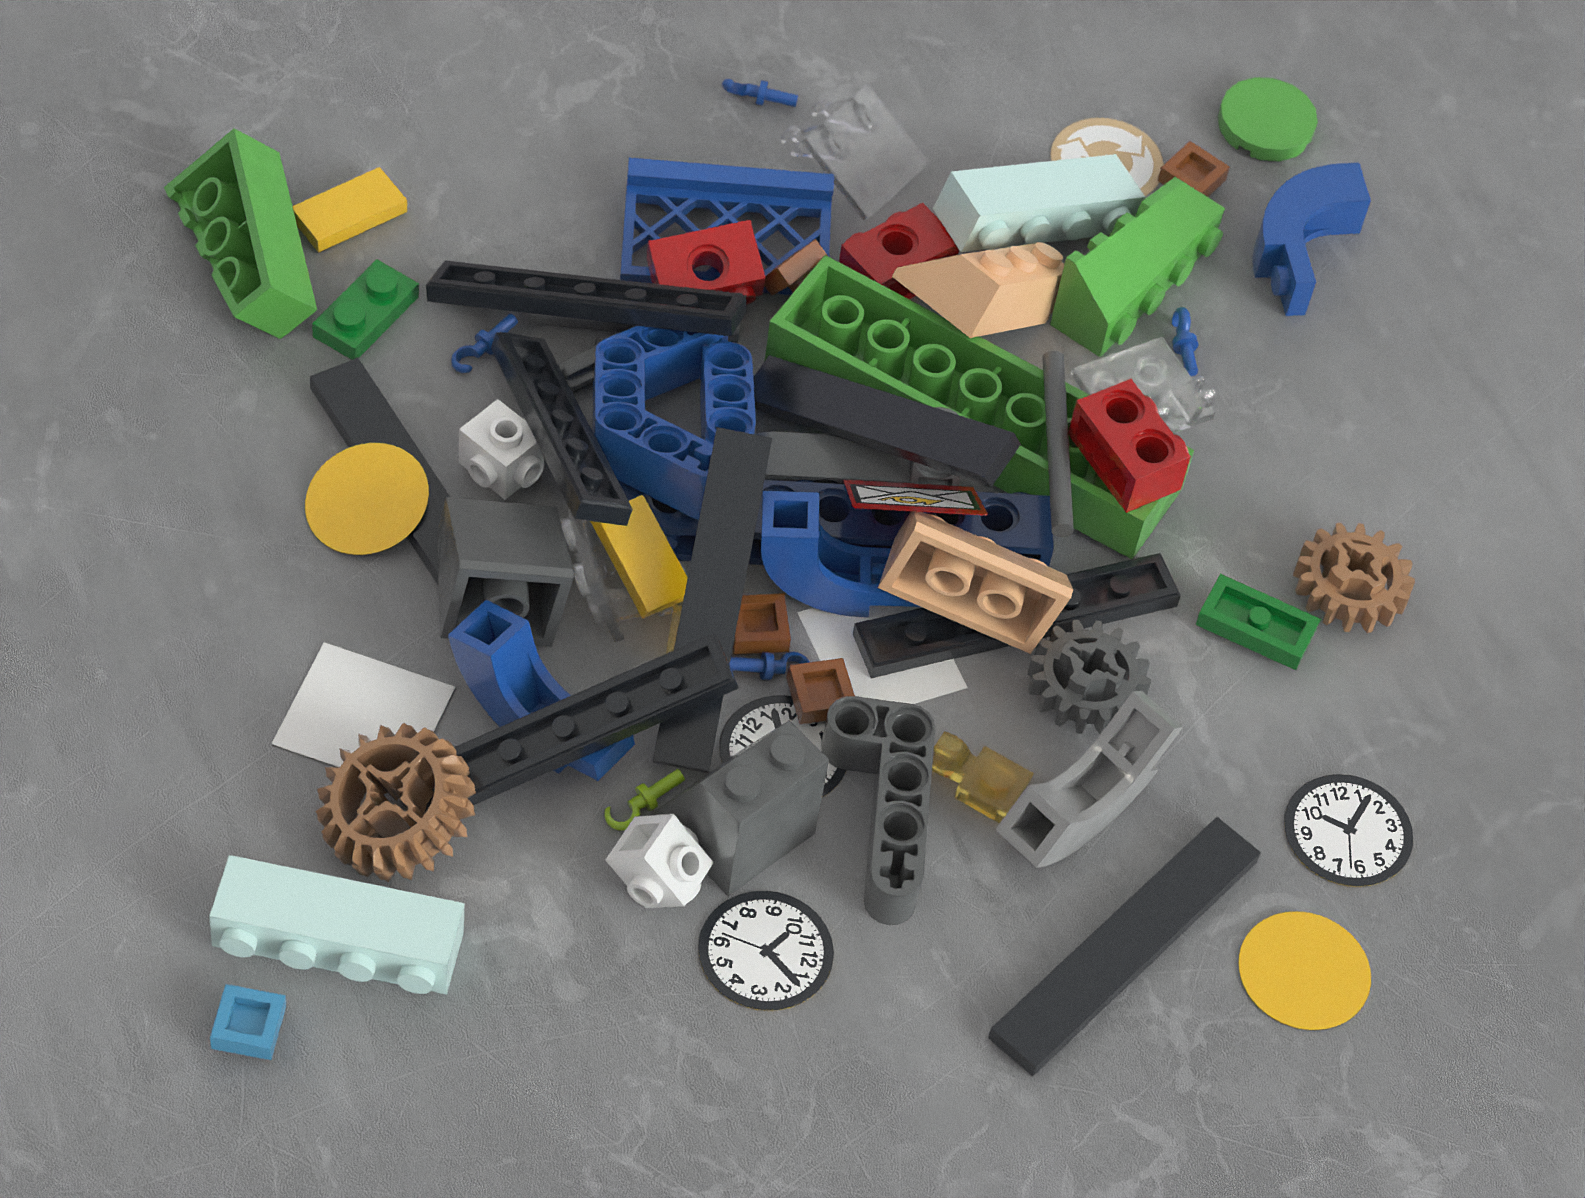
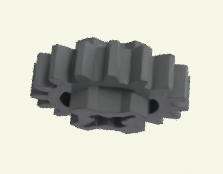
[1027,620,1151,734]

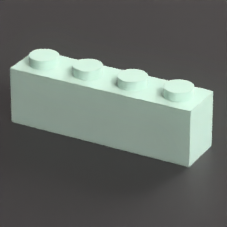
[933,154,1145,253]
[209,855,465,994]

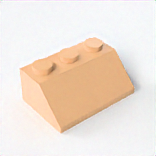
[892,242,1064,338]
[878,511,1073,654]

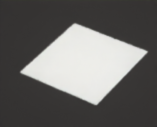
[797,605,968,704]
[271,642,455,768]

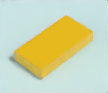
[292,167,407,253]
[590,495,688,619]

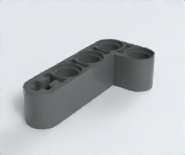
[755,407,960,486]
[821,696,935,925]

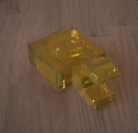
[932,731,1034,824]

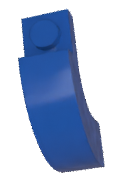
[1252,162,1371,316]
[761,491,920,618]
[448,600,635,781]

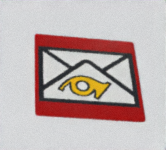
[844,480,988,515]

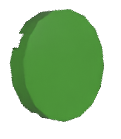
[1218,77,1318,161]

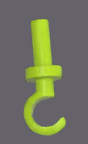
[604,769,685,831]

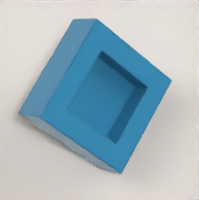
[210,984,286,1060]

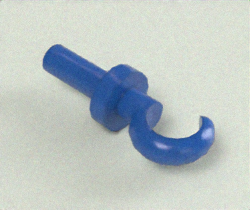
[722,79,799,107]
[1171,307,1199,377]
[451,313,518,373]
[729,652,810,680]

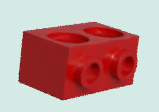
[1068,378,1191,513]

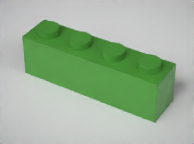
[164,128,317,339]
[1050,177,1225,357]

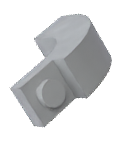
[995,691,1183,868]

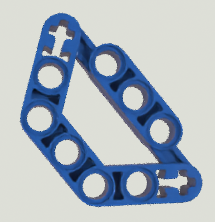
[593,326,756,520]

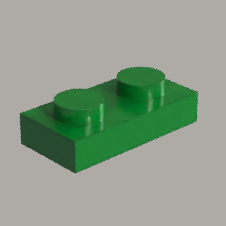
[312,259,419,360]
[1195,574,1321,670]

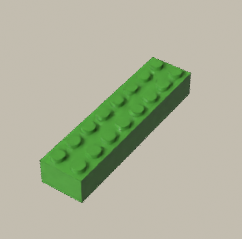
[764,255,1194,559]

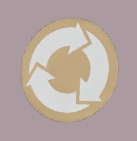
[1051,118,1164,196]

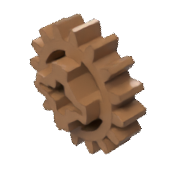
[1293,522,1415,633]

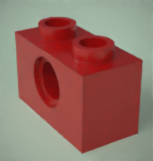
[839,202,959,299]
[646,220,766,305]

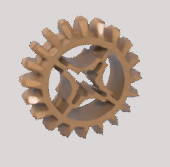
[315,722,476,882]

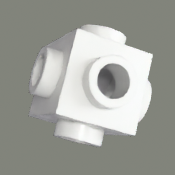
[458,399,544,500]
[605,814,714,908]

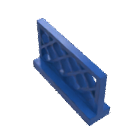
[620,158,834,295]

